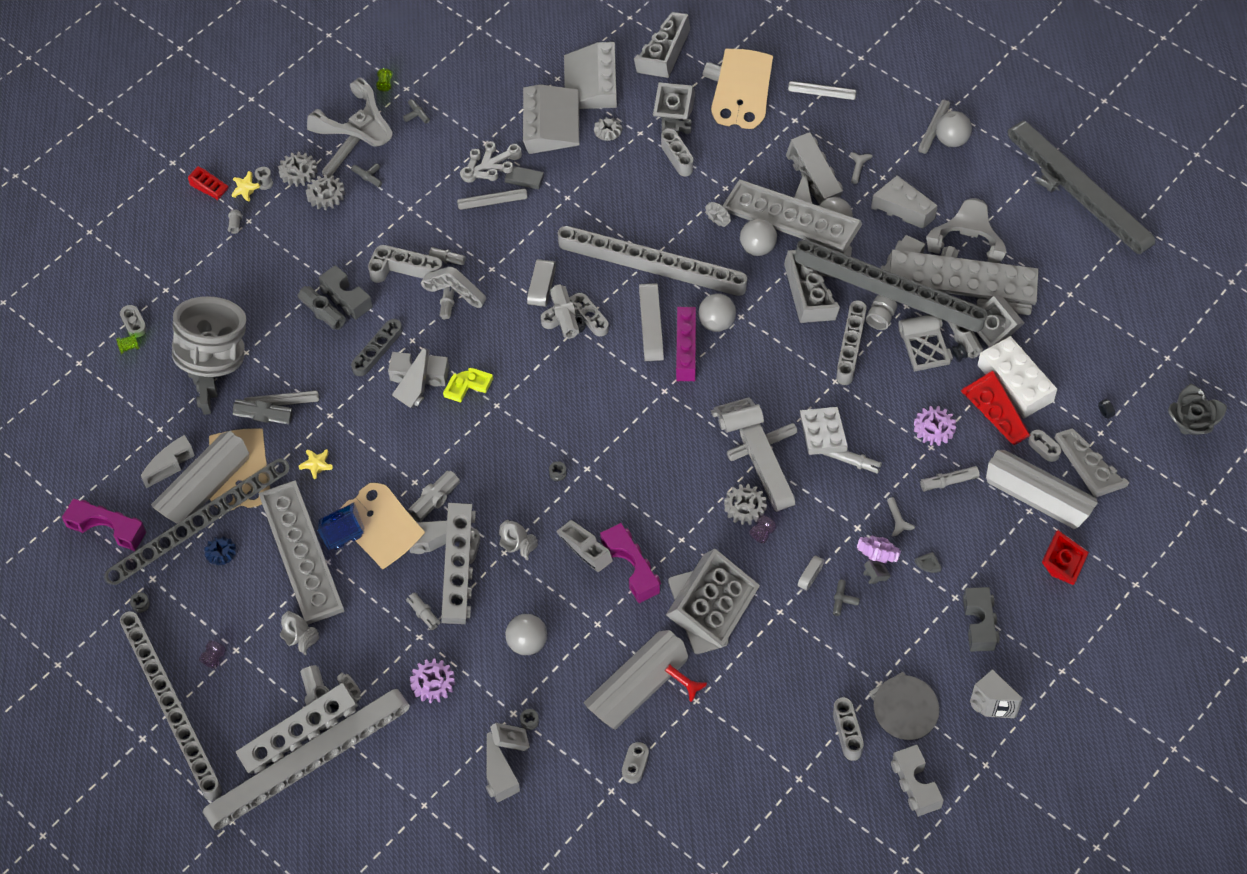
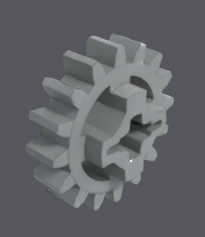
[278,152,317,187]
[306,175,345,210]
[724,484,767,525]

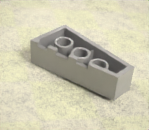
[786,132,843,204]
[784,250,840,323]

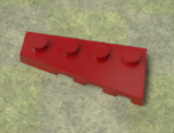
[960,371,1031,445]

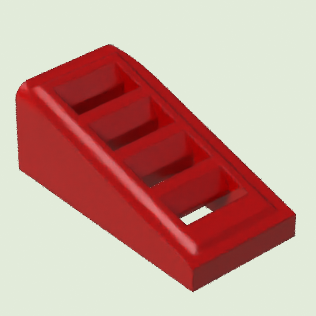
[188,166,229,200]

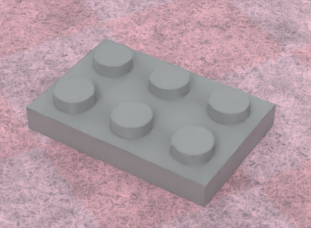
[800,407,847,455]

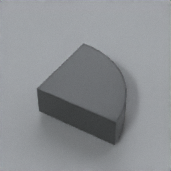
[914,552,942,573]

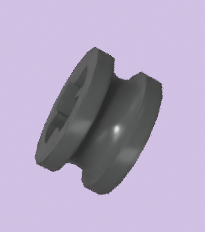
[549,461,567,481]
[130,592,150,613]
[520,709,539,730]

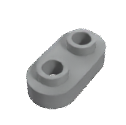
[120,305,147,338]
[622,742,649,784]

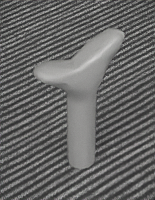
[850,152,873,184]
[887,497,915,536]

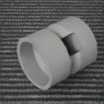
[866,295,897,330]

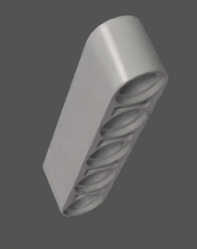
[639,283,664,361]
[836,300,866,385]
[740,423,795,512]

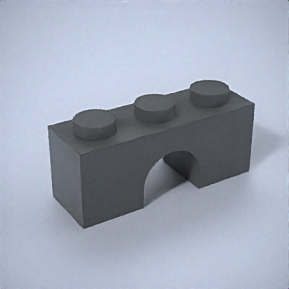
[319,265,373,320]
[963,587,1000,652]

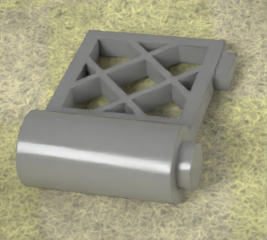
[898,314,953,372]
[711,397,764,433]

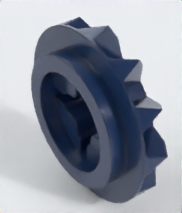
[204,536,236,565]

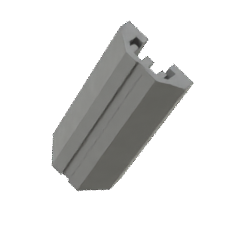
[151,431,249,523]
[986,450,1098,529]
[583,630,688,730]

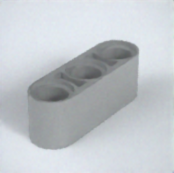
[661,129,693,176]
[527,259,556,307]
[833,697,864,761]

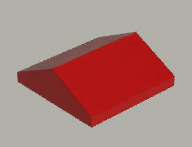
[1042,530,1089,585]

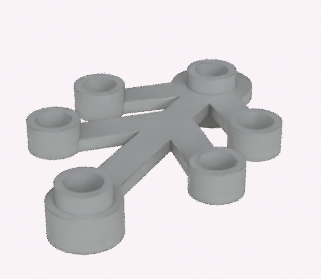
[460,141,522,183]

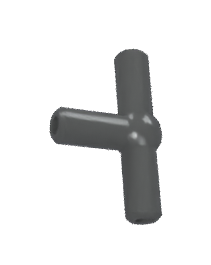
[403,99,430,124]
[351,163,382,187]
[833,579,860,616]

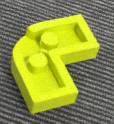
[443,368,493,402]

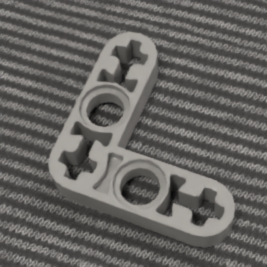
[421,267,486,308]
[541,293,609,336]

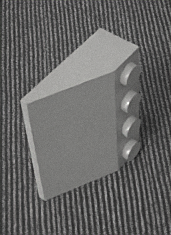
[564,42,617,109]
[523,85,580,154]
[666,549,760,648]

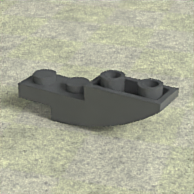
[188,373,218,415]

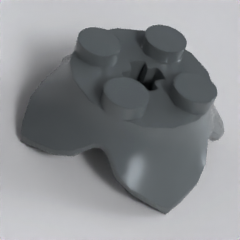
[1168,383,1227,435]

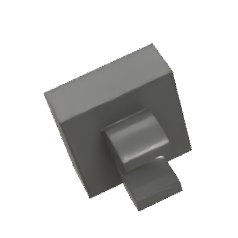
[863,560,891,584]

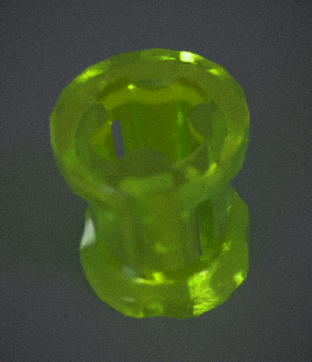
[376,68,393,91]
[116,333,139,354]

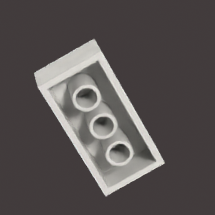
[978,336,1057,419]

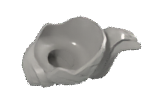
[499,520,538,560]
[280,611,319,655]

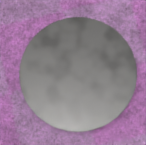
[874,675,939,740]

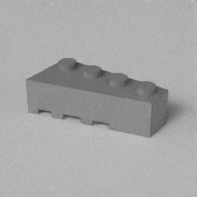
[634,12,690,78]

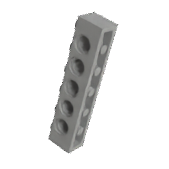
[441,503,476,624]
[236,683,359,775]

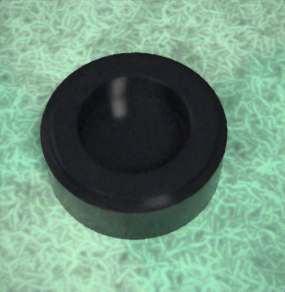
[1098,399,1115,419]

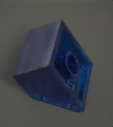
[318,502,364,550]

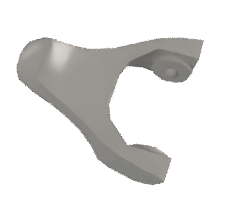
[307,78,392,147]
[926,198,1006,263]

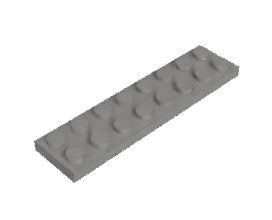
[723,179,862,253]
[890,249,1038,305]
[258,480,344,625]

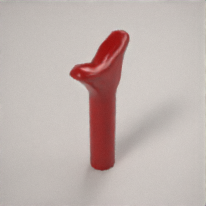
[665,664,707,702]

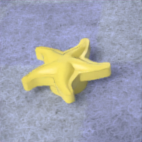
[232,171,260,202]
[299,449,333,479]

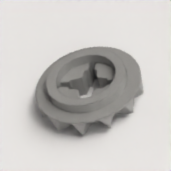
[594,117,622,141]
[705,202,731,227]
[337,672,361,702]

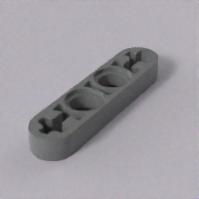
[351,319,402,376]

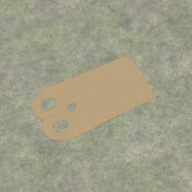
[711,49,773,129]
[209,429,270,510]
[339,483,425,569]

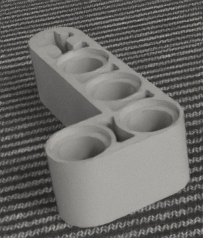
[368,245,443,283]

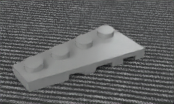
[1054,428,1129,498]

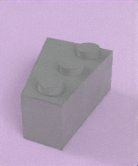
[871,176,937,229]

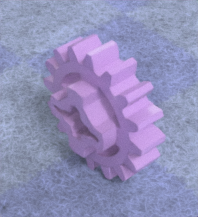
[914,406,956,446]
[857,536,901,563]
[410,659,455,703]

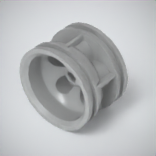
[172,297,246,377]

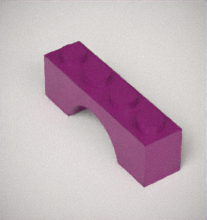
[676,307,696,381]
[62,498,146,551]
[600,523,661,603]

